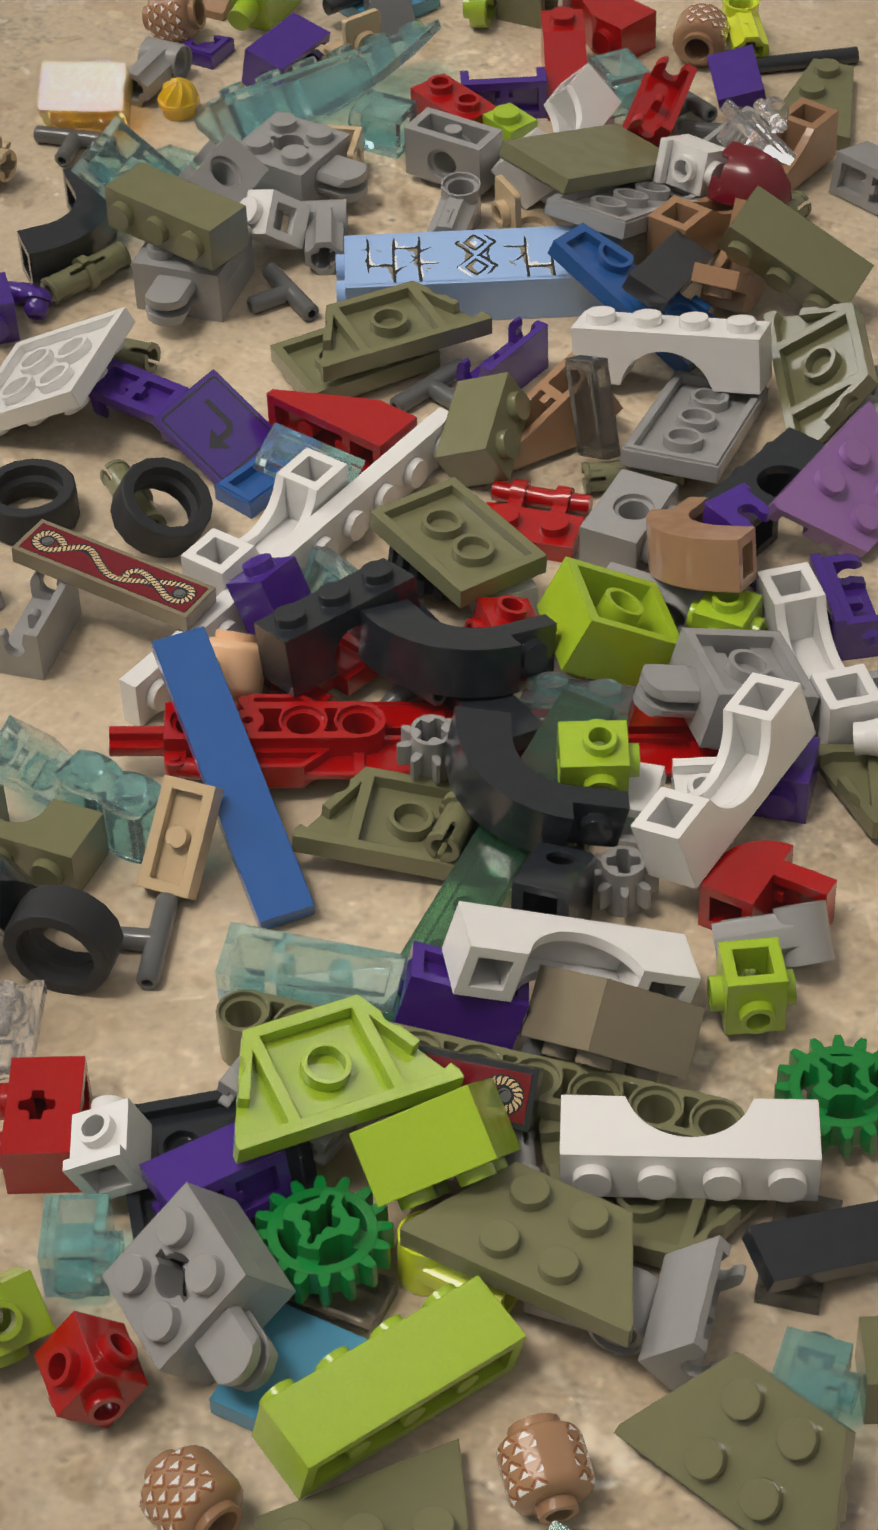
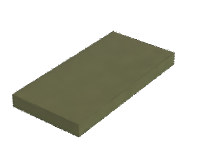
[499,124,659,195]

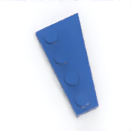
[548,223,717,372]

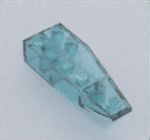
[194,19,442,145]

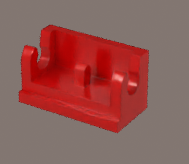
[622,56,698,148]

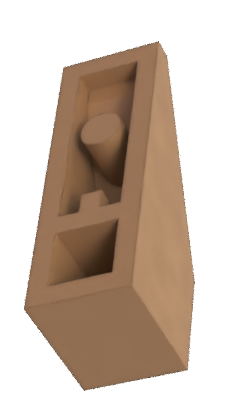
[512,353,623,471]

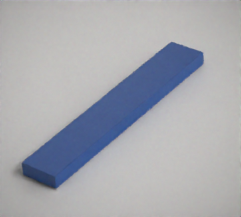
[151,626,315,932]

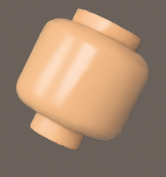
[209,629,264,704]

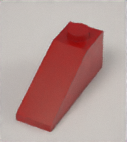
[563,0,657,66]
[541,6,587,121]
[266,389,418,475]

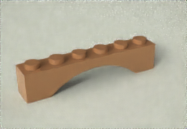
[647,97,839,257]

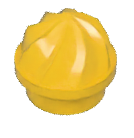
[157,77,200,121]

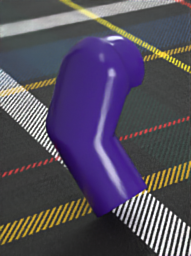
[8,281,53,320]

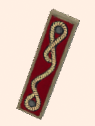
[11,519,217,631]

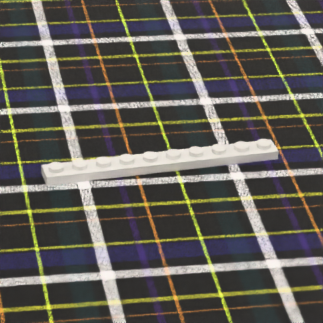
[119,407,448,726]

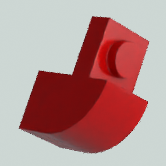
[698,840,837,930]

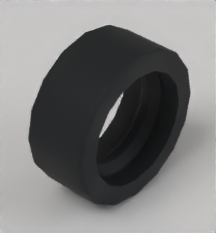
[110,457,213,558]
[0,458,80,546]
[3,884,124,995]

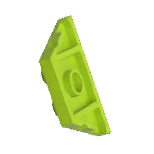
[233,994,464,1164]

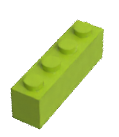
[251,1275,527,1500]

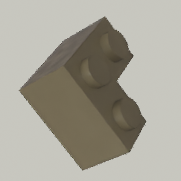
[521,964,706,1083]

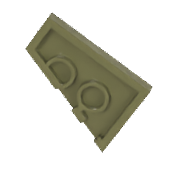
[769,58,854,150]
[257,1439,469,1530]

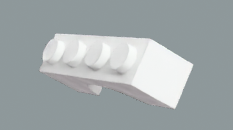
[491,63,622,210]
[571,306,772,395]
[181,448,349,597]
[756,562,878,744]
[630,672,816,889]
[442,901,701,1003]
[560,1095,822,1203]

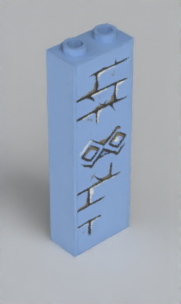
[336,225,622,320]

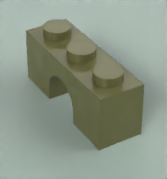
[0,783,109,891]

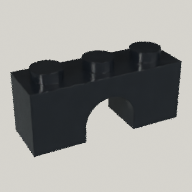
[702,427,826,557]
[254,558,420,698]

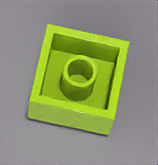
[537,556,679,692]
[349,1078,521,1212]

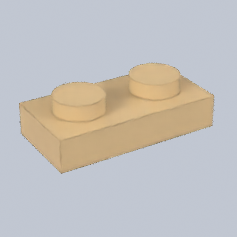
[136,775,224,901]

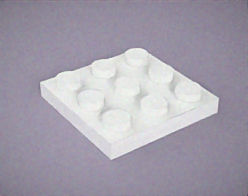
[0,307,135,436]

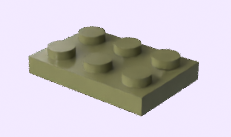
[270,327,440,397]
[369,477,547,609]

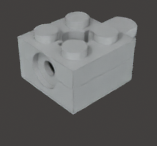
[240,111,368,216]
[132,225,255,326]
[633,627,819,750]
[102,1182,296,1392]

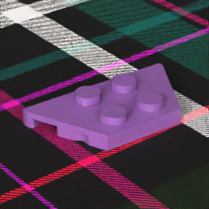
[768,401,878,558]

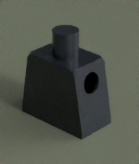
[511,843,595,920]

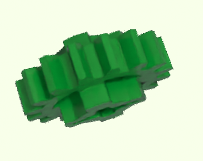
[774,1035,878,1158]
[255,1175,394,1306]

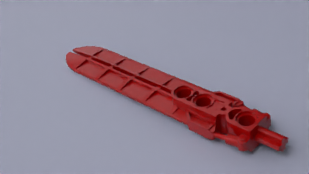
[109,694,719,788]

